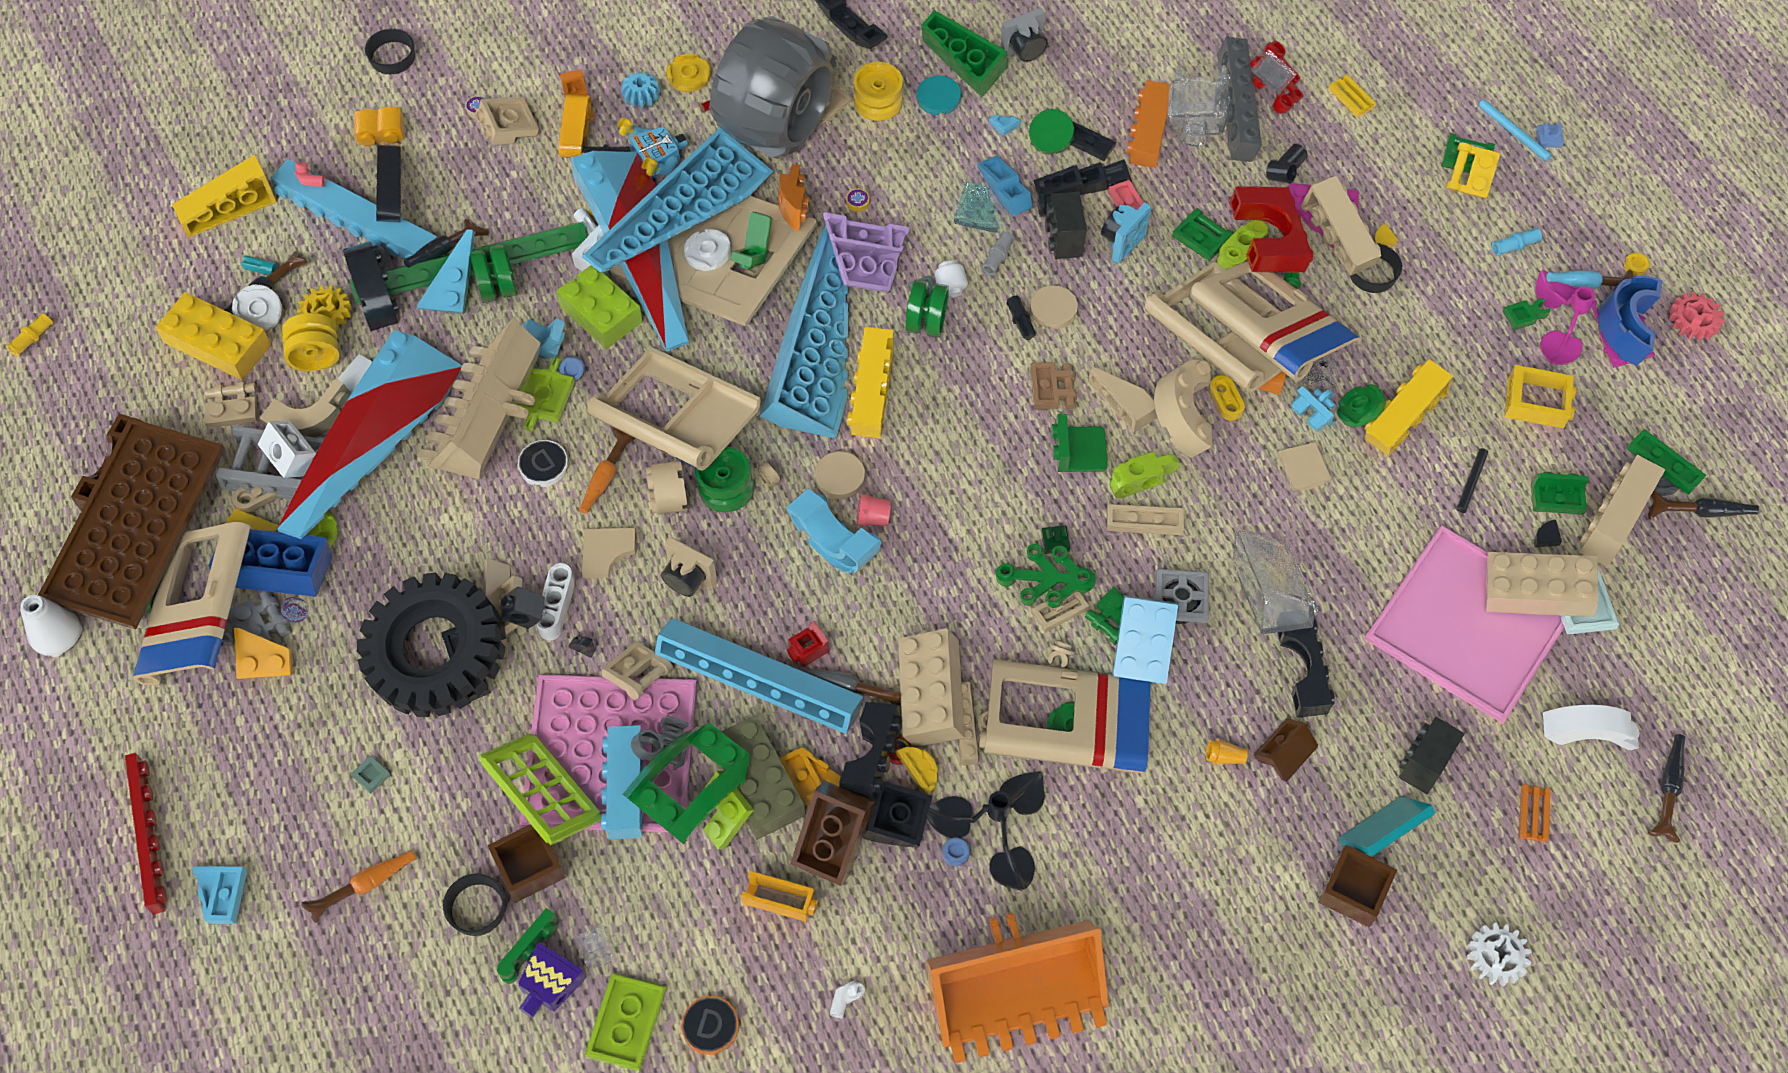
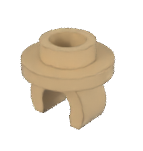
[1048,641,1075,668]

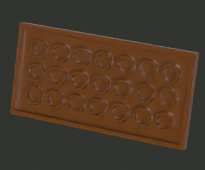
[37,418,225,630]

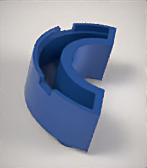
[1598,275,1662,366]

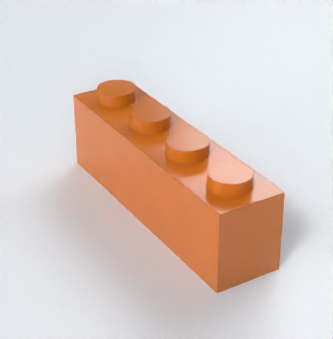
[1126,80,1173,168]

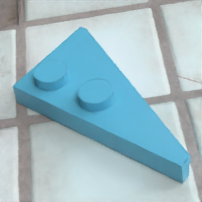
[417,230,475,314]

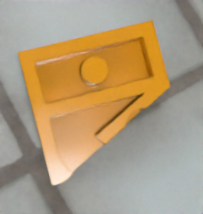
[234,628,293,679]
[779,747,841,806]

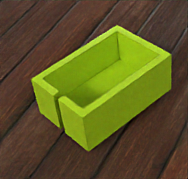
[556,265,643,350]

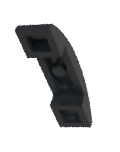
[816,0,888,49]

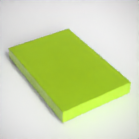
[584,973,667,1072]

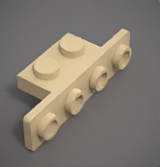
[483,559,522,658]

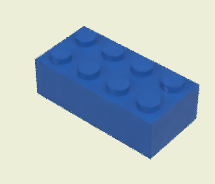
[208,529,332,597]

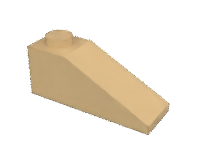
[1088,367,1157,433]

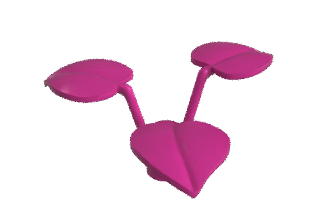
[1535,270,1646,365]

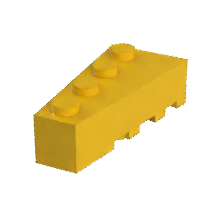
[172,154,276,238]
[847,327,894,439]

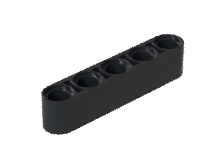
[376,145,401,223]

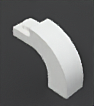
[1543,705,1639,750]

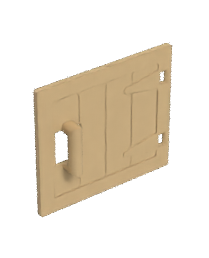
[610,196,817,326]

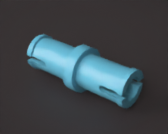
[1492,227,1542,256]

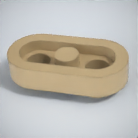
[232,486,279,513]

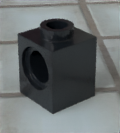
[500,586,545,629]

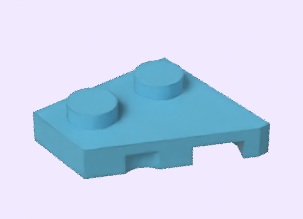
[192,866,248,924]

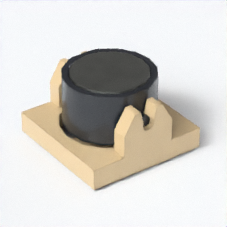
[661,537,717,597]

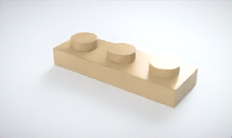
[1106,504,1184,535]

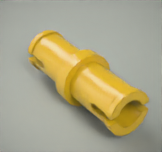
[6,313,53,357]

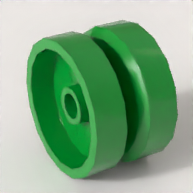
[470,244,516,303]
[905,280,949,338]
[695,447,754,513]

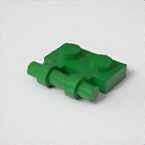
[1085,587,1124,645]

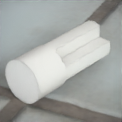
[574,208,597,236]

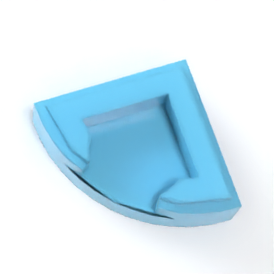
[989,115,1021,136]

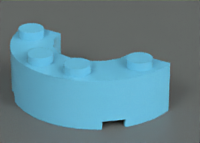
[786,488,882,574]

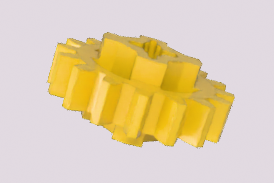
[297,285,352,331]

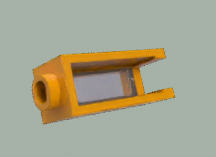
[741,871,818,923]

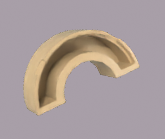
[1154,359,1212,458]

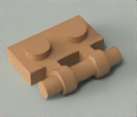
[1030,362,1077,410]

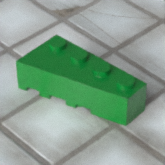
[921,10,1008,97]

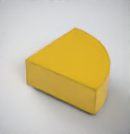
[1374,223,1398,247]

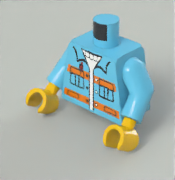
[617,117,688,180]

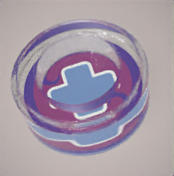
[280,597,309,623]

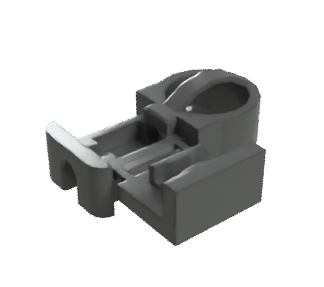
[631,715,689,770]

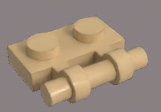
[204,382,257,428]

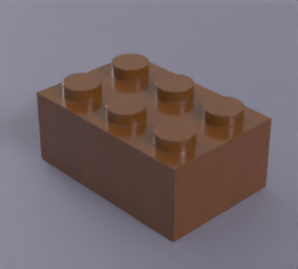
[790,780,875,886]

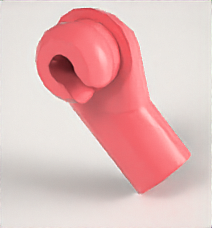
[294,162,325,187]

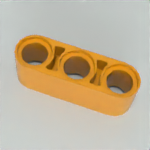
[558,94,591,158]

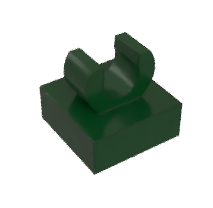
[1041,525,1071,554]

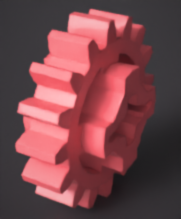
[1668,292,1725,341]

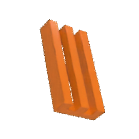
[1518,784,1551,843]

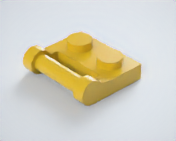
[1446,143,1501,199]

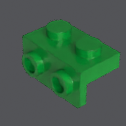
[1531,472,1589,515]

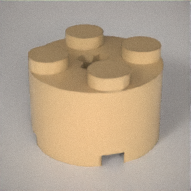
[646,460,688,515]

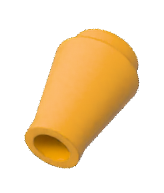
[1206,738,1248,765]

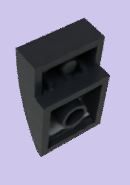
[863,781,932,848]

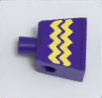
[518,943,586,1018]

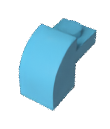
[522,318,565,359]

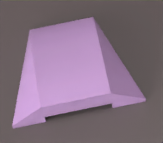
[823,212,910,292]

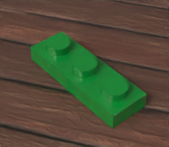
[1627,429,1706,495]

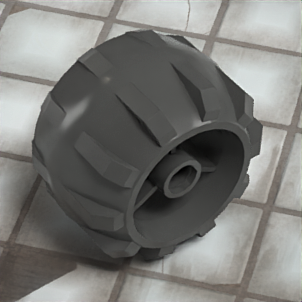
[709,16,837,159]

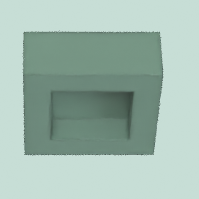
[350,755,391,794]

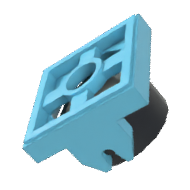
[1101,202,1151,263]

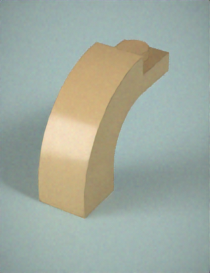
[260,378,351,437]

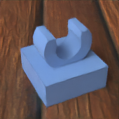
[1536,123,1564,148]

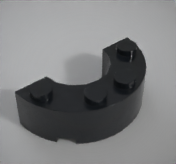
[343,241,400,331]

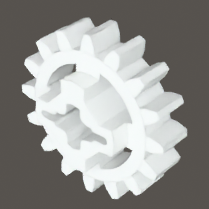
[1467,923,1531,987]

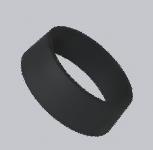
[365,28,415,75]
[1350,243,1402,293]
[443,873,505,936]

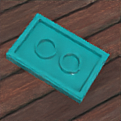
[1338,796,1436,856]

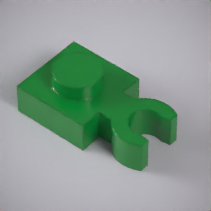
[1503,299,1551,330]

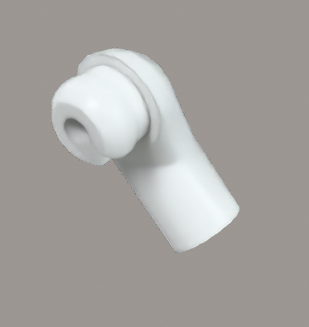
[830,981,865,1018]

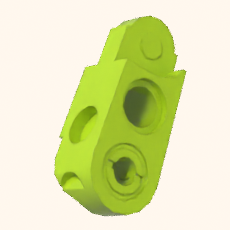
[1217,220,1269,270]
[1109,452,1180,498]

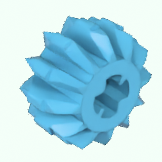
[621,70,660,109]

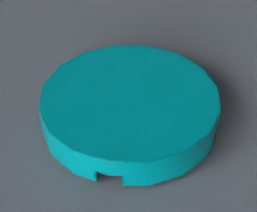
[917,76,961,115]

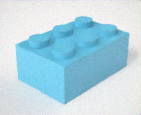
[1113,595,1178,684]

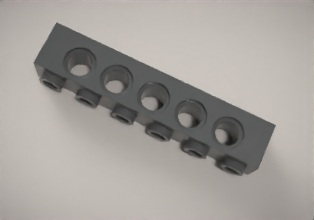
[1217,36,1262,162]

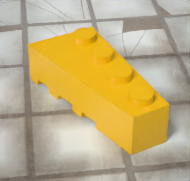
[1365,359,1453,457]

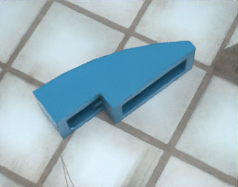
[977,155,1033,216]

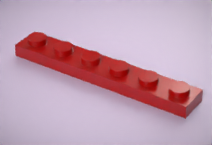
[125,752,167,915]

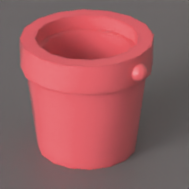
[857,493,891,527]

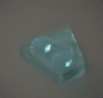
[954,182,998,233]

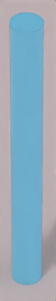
[1478,99,1552,162]

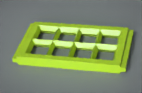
[479,733,601,845]

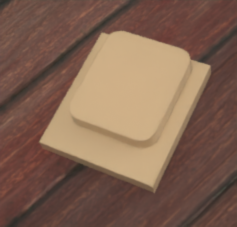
[1277,442,1332,491]

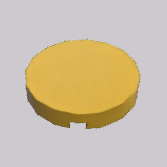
[666,54,711,92]

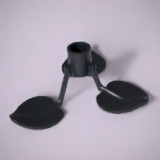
[927,772,1045,891]

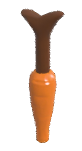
[579,428,636,514]
[301,850,416,923]

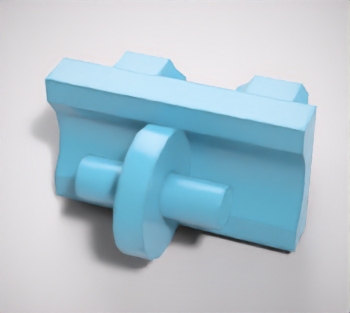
[1291,386,1336,432]

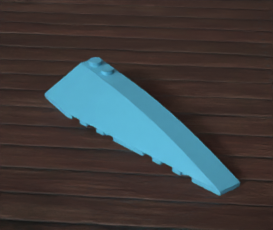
[582,128,774,273]

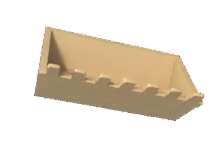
[417,316,541,480]

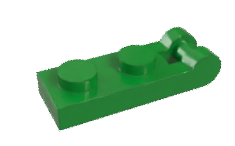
[497,908,558,984]

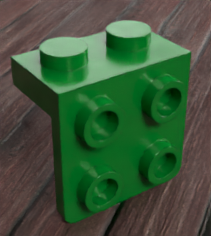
[1051,414,1108,472]

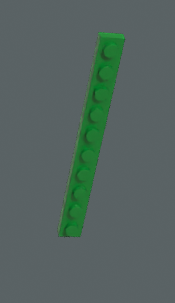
[350,221,587,304]

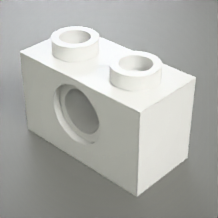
[258,420,316,478]

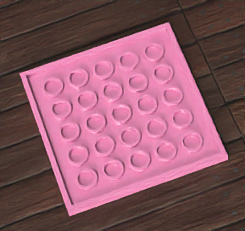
[519,674,697,833]

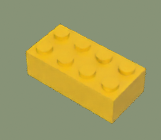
[155,292,271,381]

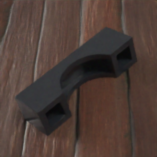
[1275,609,1335,718]
[839,702,902,804]

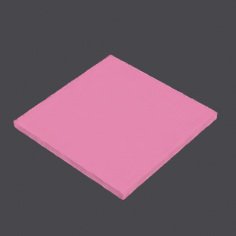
[1364,525,1564,724]

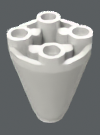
[20,595,83,657]

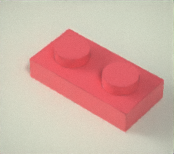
[1108,180,1150,219]

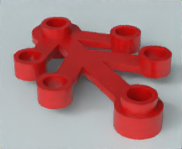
[1250,41,1303,114]

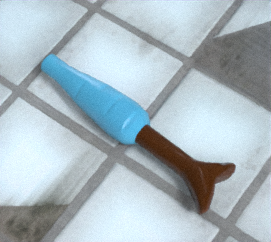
[1547,269,1633,289]

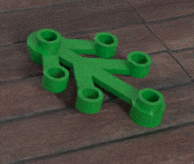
[996,544,1096,608]

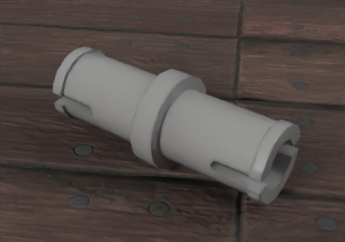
[981,232,1014,276]

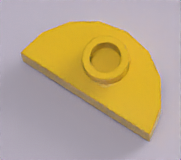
[895,747,938,794]

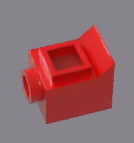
[786,621,829,667]

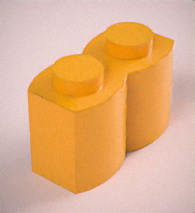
[354,107,404,146]

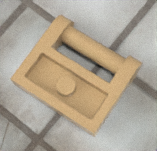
[602,641,673,700]

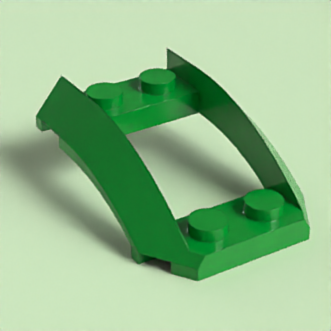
[622,723,750,845]

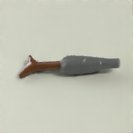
[798,666,901,706]

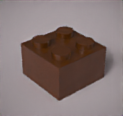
[487,824,566,903]
[1318,844,1397,928]

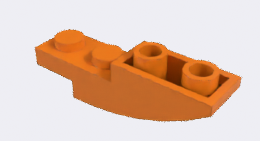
[778,164,809,231]

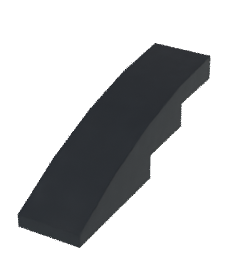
[1033,159,1132,196]

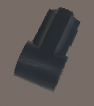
[1266,143,1308,184]

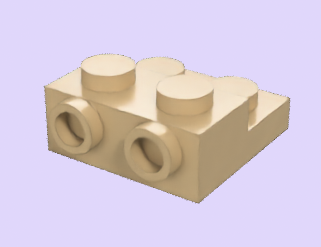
[476,97,539,145]

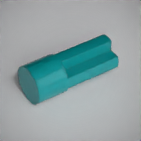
[241,255,278,275]

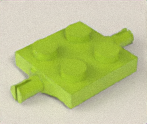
[515,357,575,432]

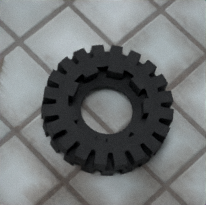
[356,572,506,717]

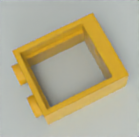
[1504,365,1577,429]

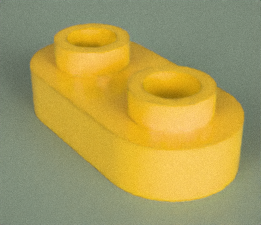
[1209,375,1245,421]

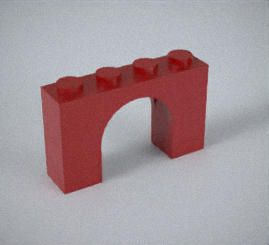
[1229,186,1313,272]

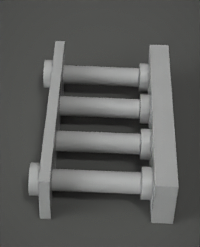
[216,426,325,500]

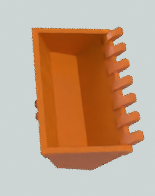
[926,912,1109,1063]

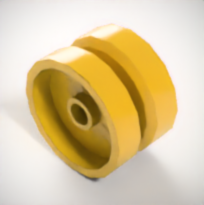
[853,62,903,121]
[281,313,340,372]

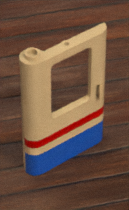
[1191,261,1361,382]
[133,522,251,686]
[979,659,1150,774]

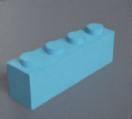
[601,725,643,839]

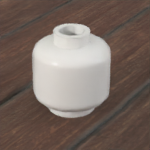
[934,260,968,298]

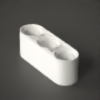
[536,563,575,641]

